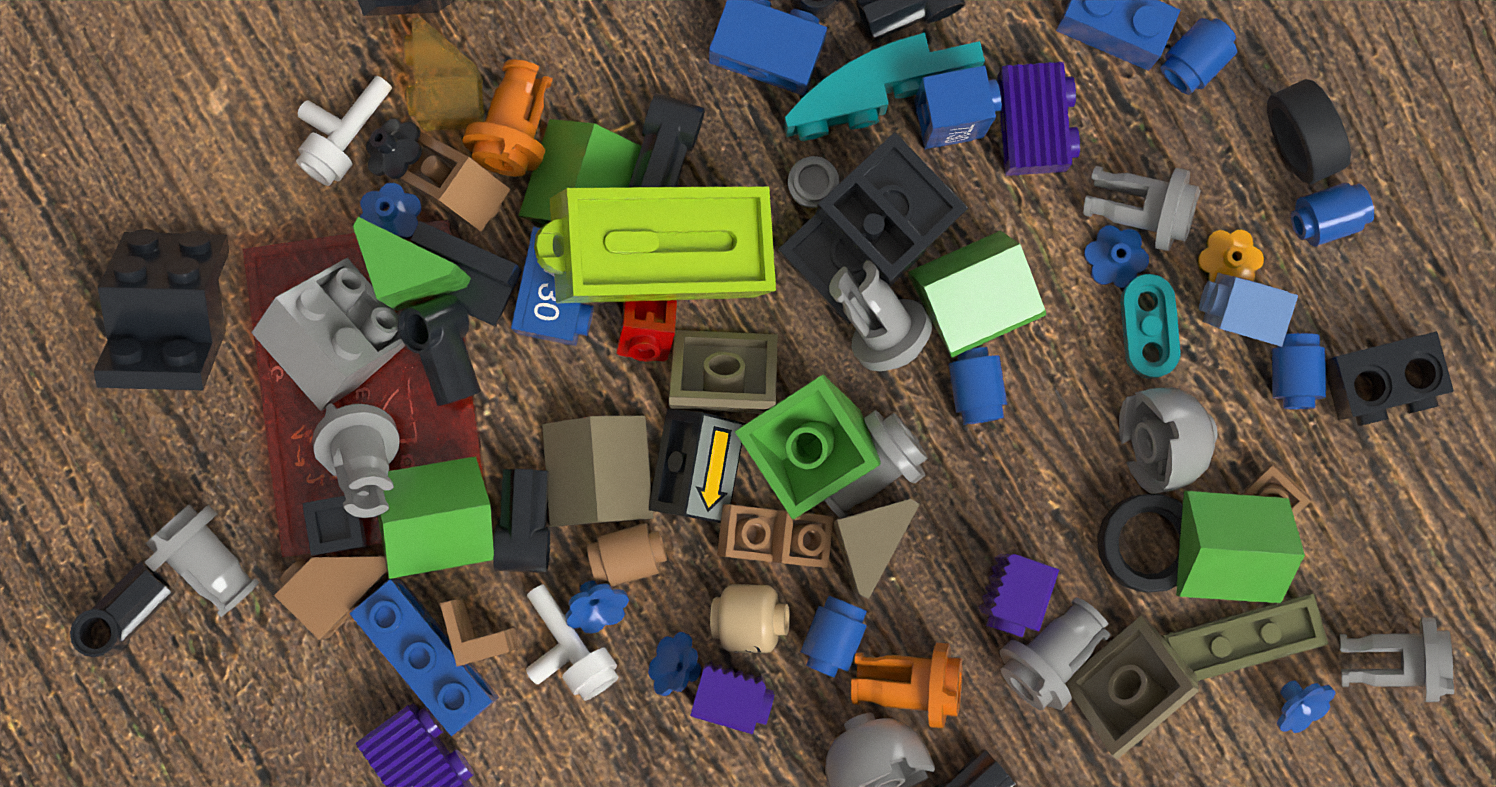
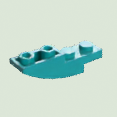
[784,33,985,141]

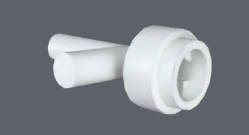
[296,76,392,186]
[526,584,619,701]

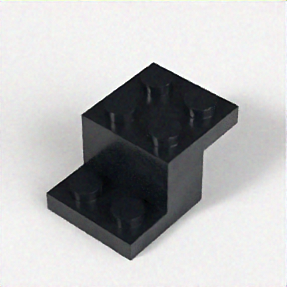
[778,132,968,326]
[93,229,229,391]

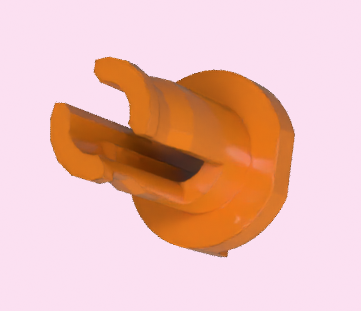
[462,59,553,177]
[851,643,963,728]

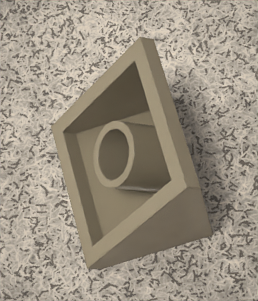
[669,330,778,414]
[542,416,654,527]
[833,499,920,599]
[1065,615,1199,760]

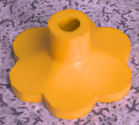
[1198,230,1264,282]

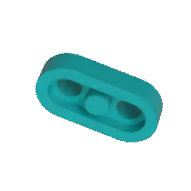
[1120,274,1181,379]

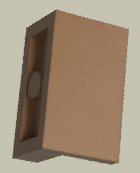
[440,599,521,667]

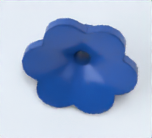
[360,183,422,239]
[1084,225,1149,288]
[565,581,629,634]
[648,632,701,696]
[1277,680,1335,733]

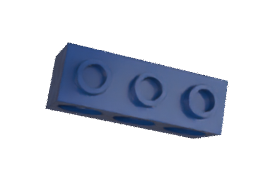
[349,578,500,736]

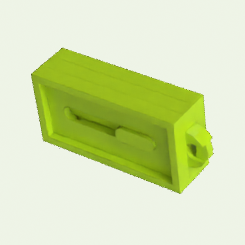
[534,186,776,303]

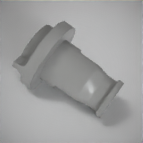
[1083,166,1201,252]
[829,260,932,371]
[312,403,399,518]
[825,410,928,519]
[144,504,260,617]
[1000,597,1111,710]
[1339,617,1454,702]

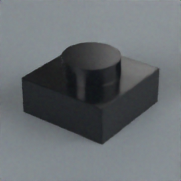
[302,496,367,556]

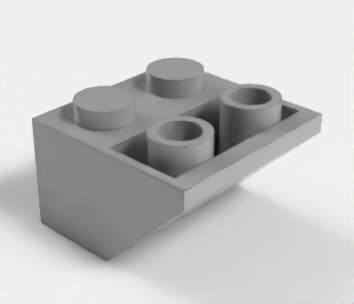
[251,258,405,411]

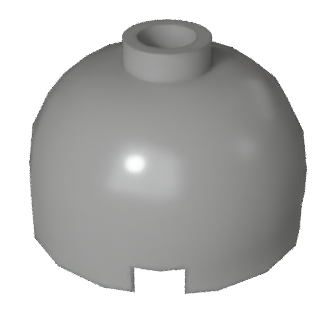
[1119,387,1218,494]
[825,713,935,787]

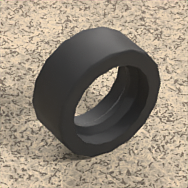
[1267,79,1351,185]
[1097,493,1183,593]

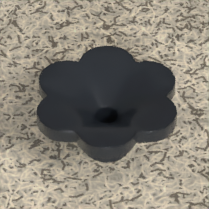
[366,119,422,179]

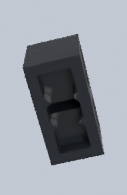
[1325,331,1454,426]

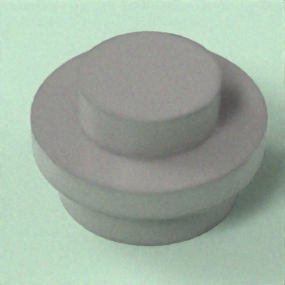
[788,156,839,208]

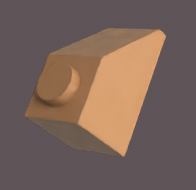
[399,131,511,232]
[274,556,388,640]

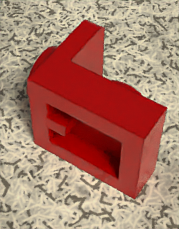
[617,300,677,362]

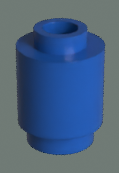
[1160,18,1237,95]
[1291,182,1374,247]
[1272,333,1326,409]
[948,347,1008,425]
[800,595,867,677]

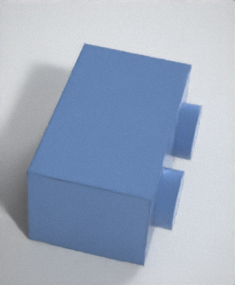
[1199,273,1298,347]

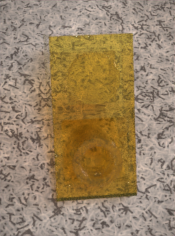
[404,18,485,131]

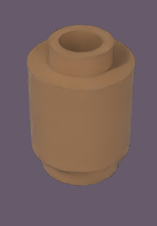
[587,523,667,586]

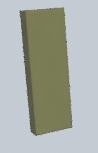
[1161,594,1328,681]

